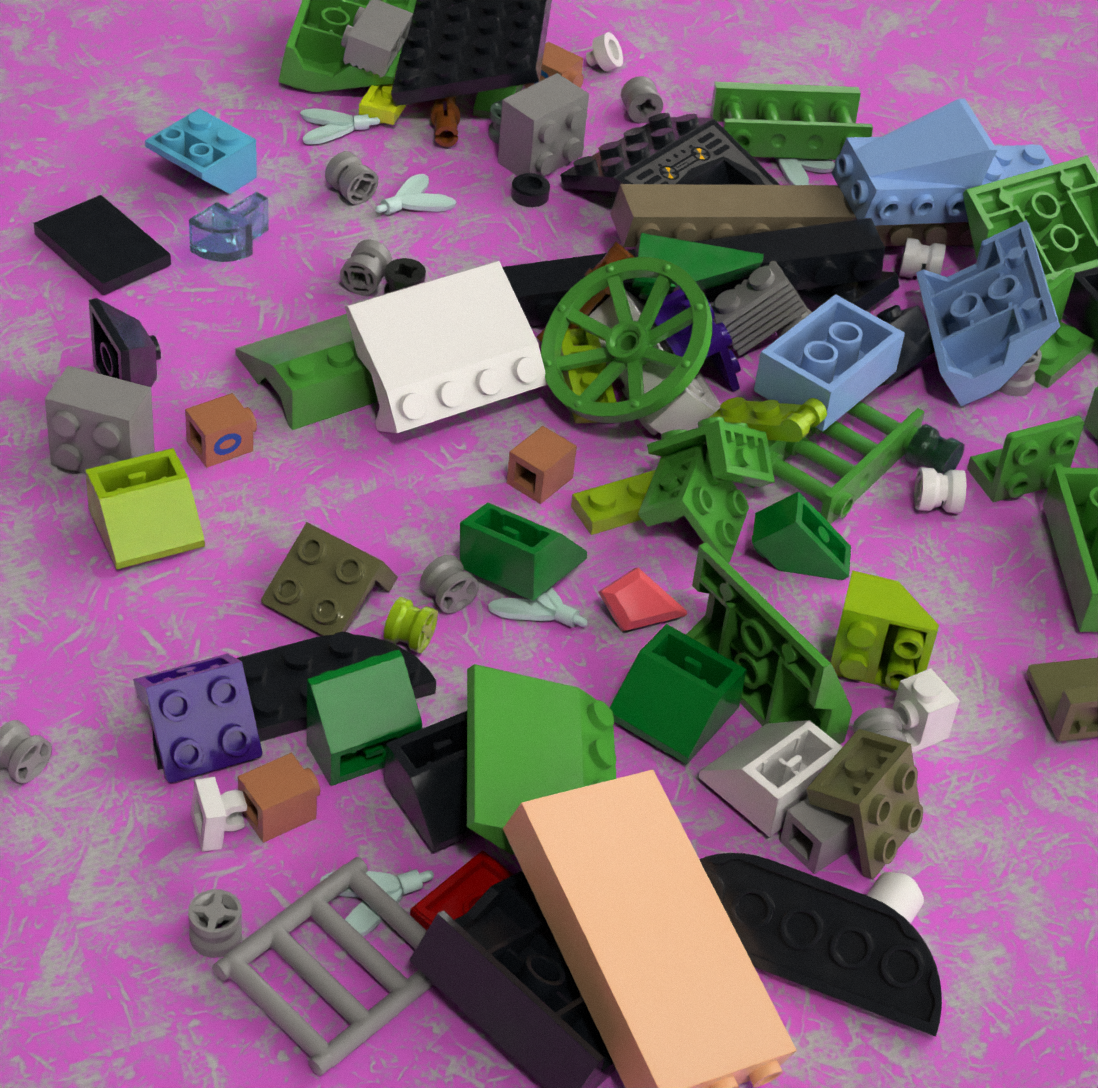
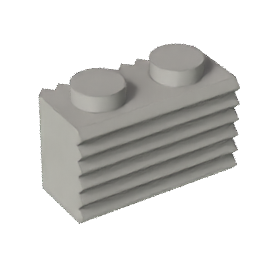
[341,0,413,78]
[710,261,808,356]

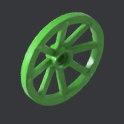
[541,257,712,423]

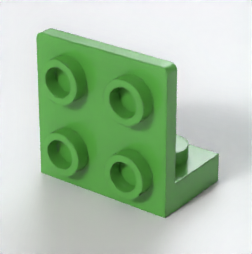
[1034,269,1095,388]
[967,416,1085,502]
[647,417,775,487]
[638,443,749,563]

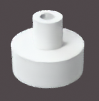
[586,32,623,72]

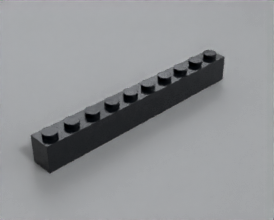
[502,218,885,327]

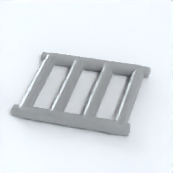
[212,857,433,1076]

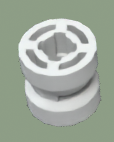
[899,238,946,278]
[914,467,967,513]

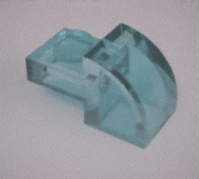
[189,192,269,262]

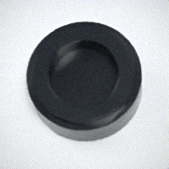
[511,173,550,207]

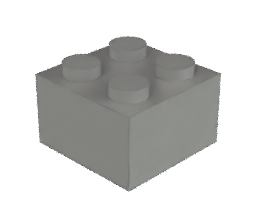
[498,73,589,176]
[45,366,155,474]

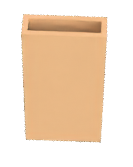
[503,770,797,1088]

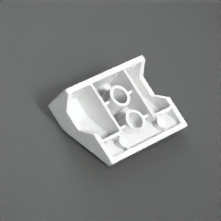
[344,261,548,433]

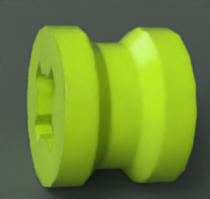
[384,597,438,653]

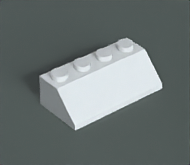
[589,289,721,435]

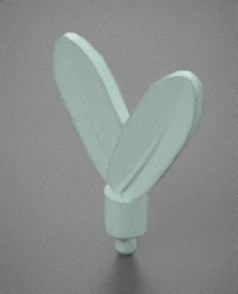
[300,108,380,145]
[773,157,835,185]
[375,174,456,215]
[488,587,588,627]
[320,869,434,936]

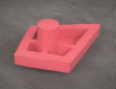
[598,567,687,631]

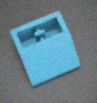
[145,108,257,194]

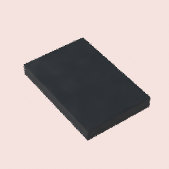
[34,195,171,295]

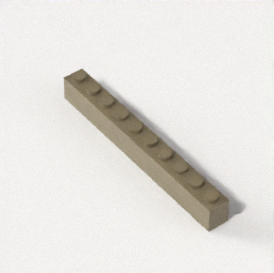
[610,184,974,247]

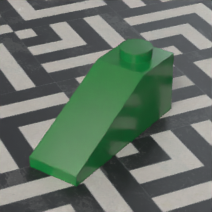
[629,233,763,301]

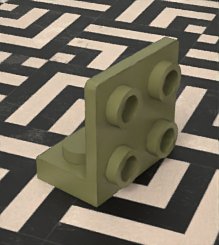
[261,522,398,636]
[1026,657,1098,742]
[807,729,923,879]

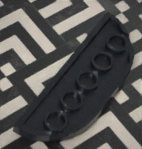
[153,632,436,770]
[699,853,942,1036]

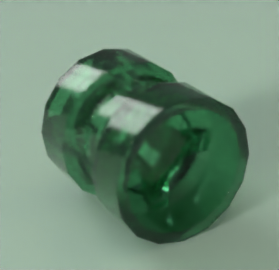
[905,424,965,475]

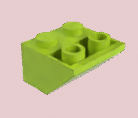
[85,448,205,570]
[830,570,939,690]

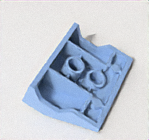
[916,220,1060,407]

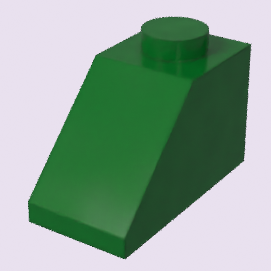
[752,491,851,580]

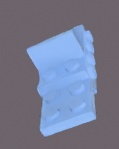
[832,99,1054,226]

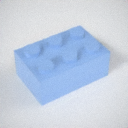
[754,294,905,431]

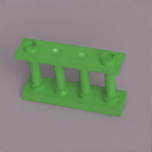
[710,81,873,160]
[746,401,925,524]

